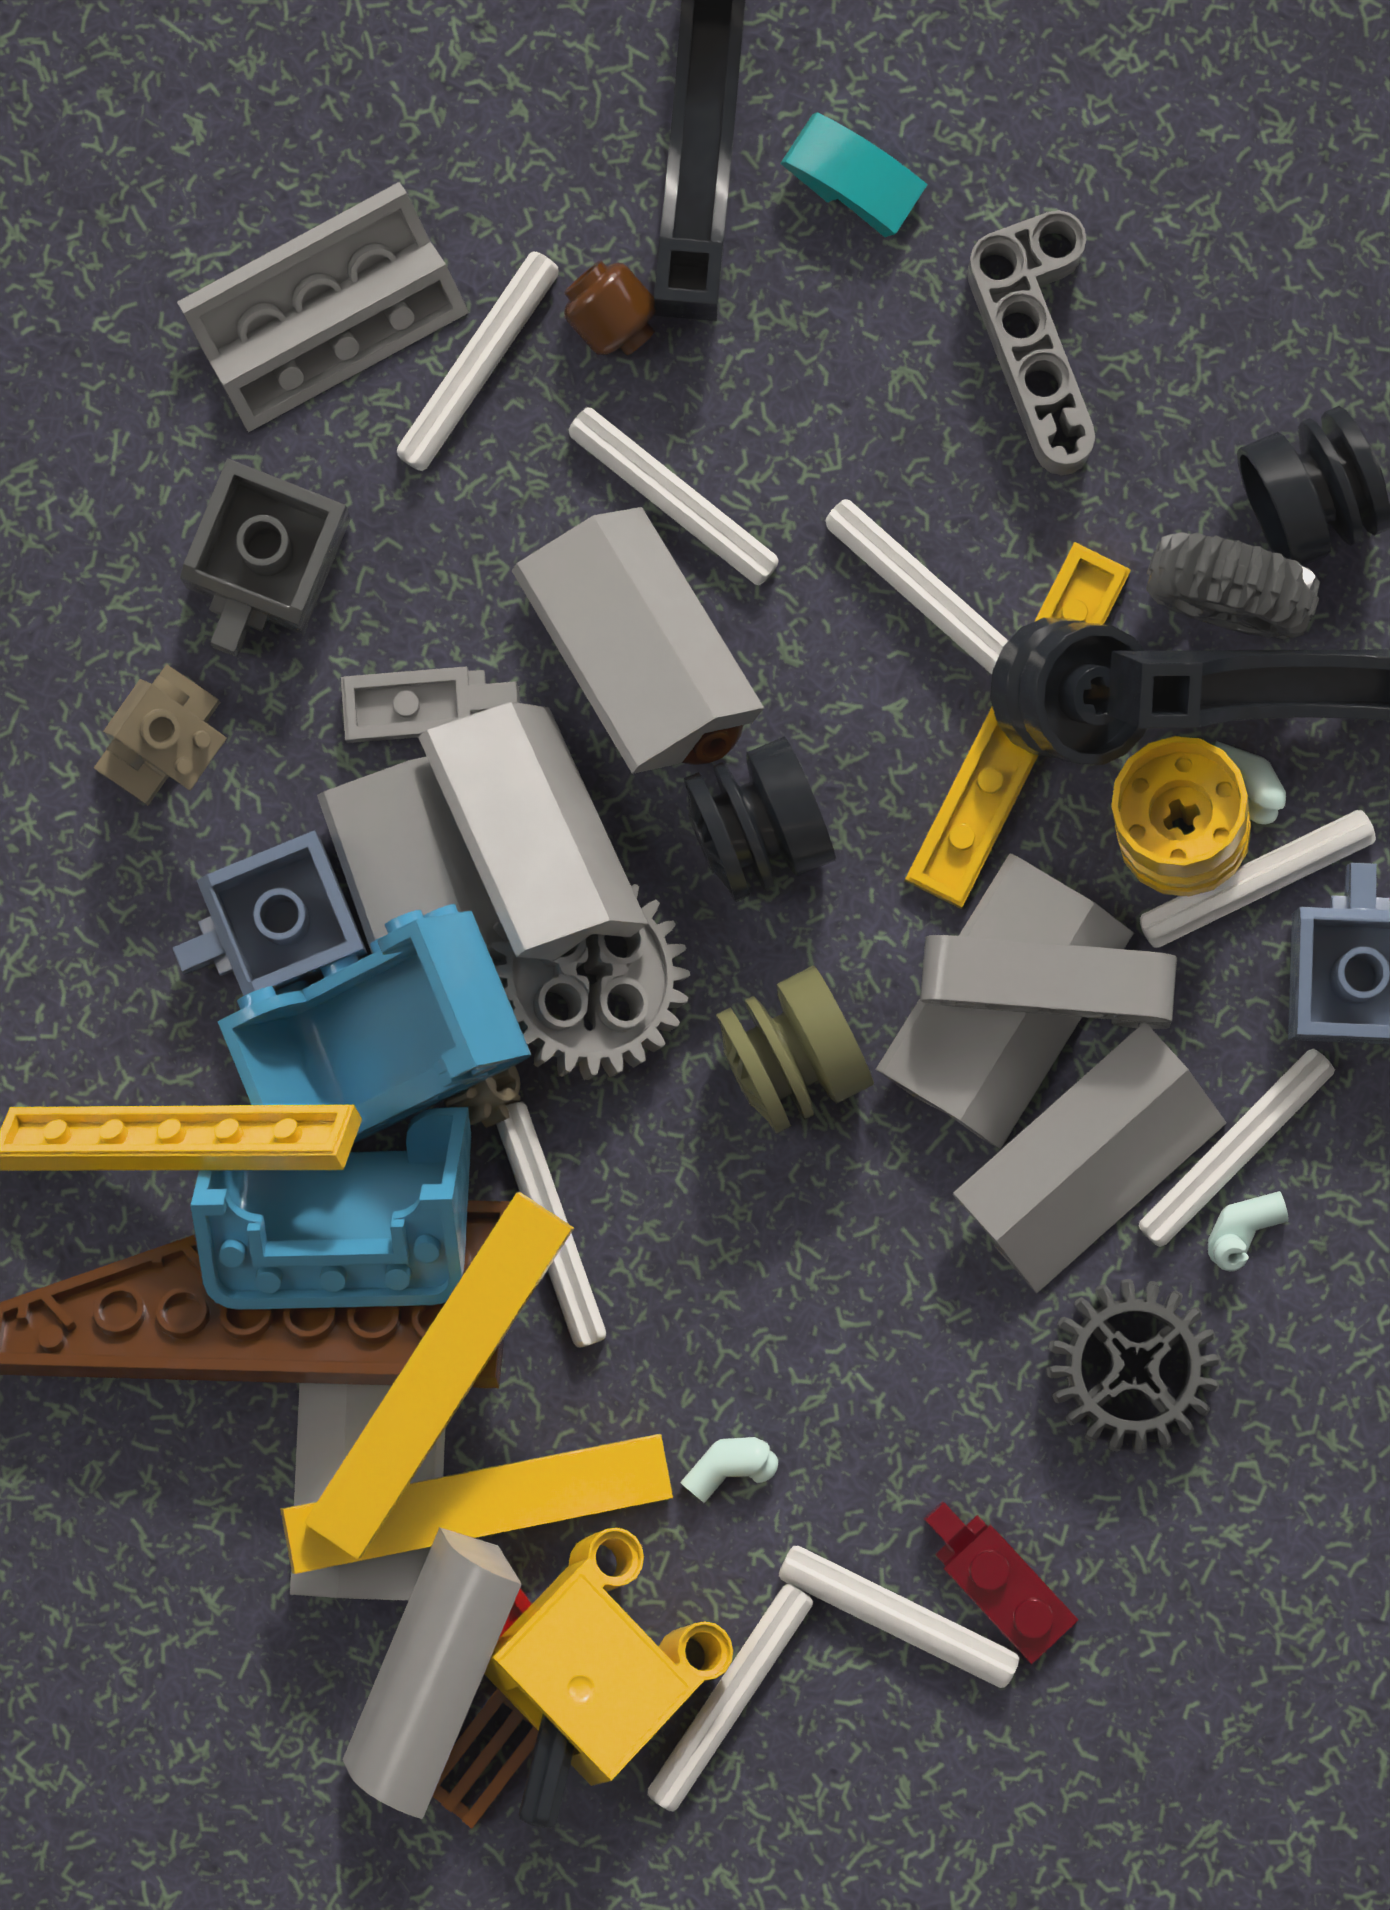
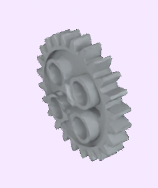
[487,884,690,1080]

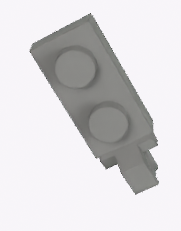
[341,666,520,743]

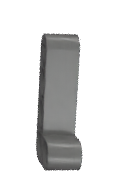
[967,210,1095,475]
[920,935,1177,1029]

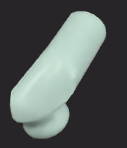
[1214,741,1286,825]
[1208,1191,1288,1271]
[680,1437,778,1503]

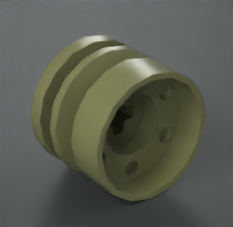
[716,965,874,1134]

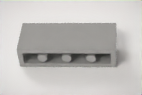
[342,1527,521,1819]

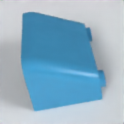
[191,1107,471,1309]

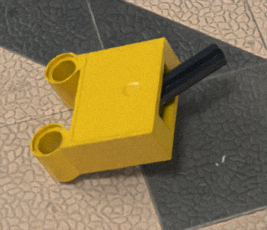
[484,1528,733,1828]

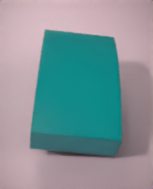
[780,112,928,237]

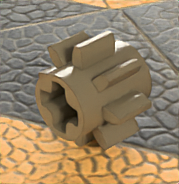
[443,1066,520,1128]

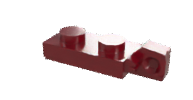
[924,1501,1078,1664]

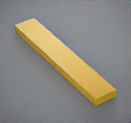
[905,542,1131,909]
[0,1105,362,1171]
[304,1192,574,1559]
[280,1434,673,1574]

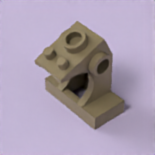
[94,664,228,806]

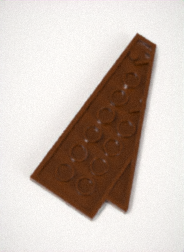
[0,1200,511,1388]

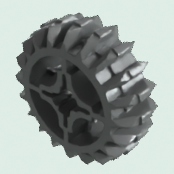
[1146,532,1320,640]
[1046,1279,1221,1454]

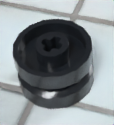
[990,618,1147,765]

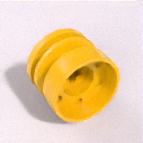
[1111,736,1251,897]

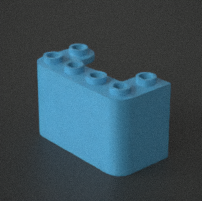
[218,904,531,1144]

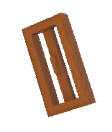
[432,1688,538,1828]

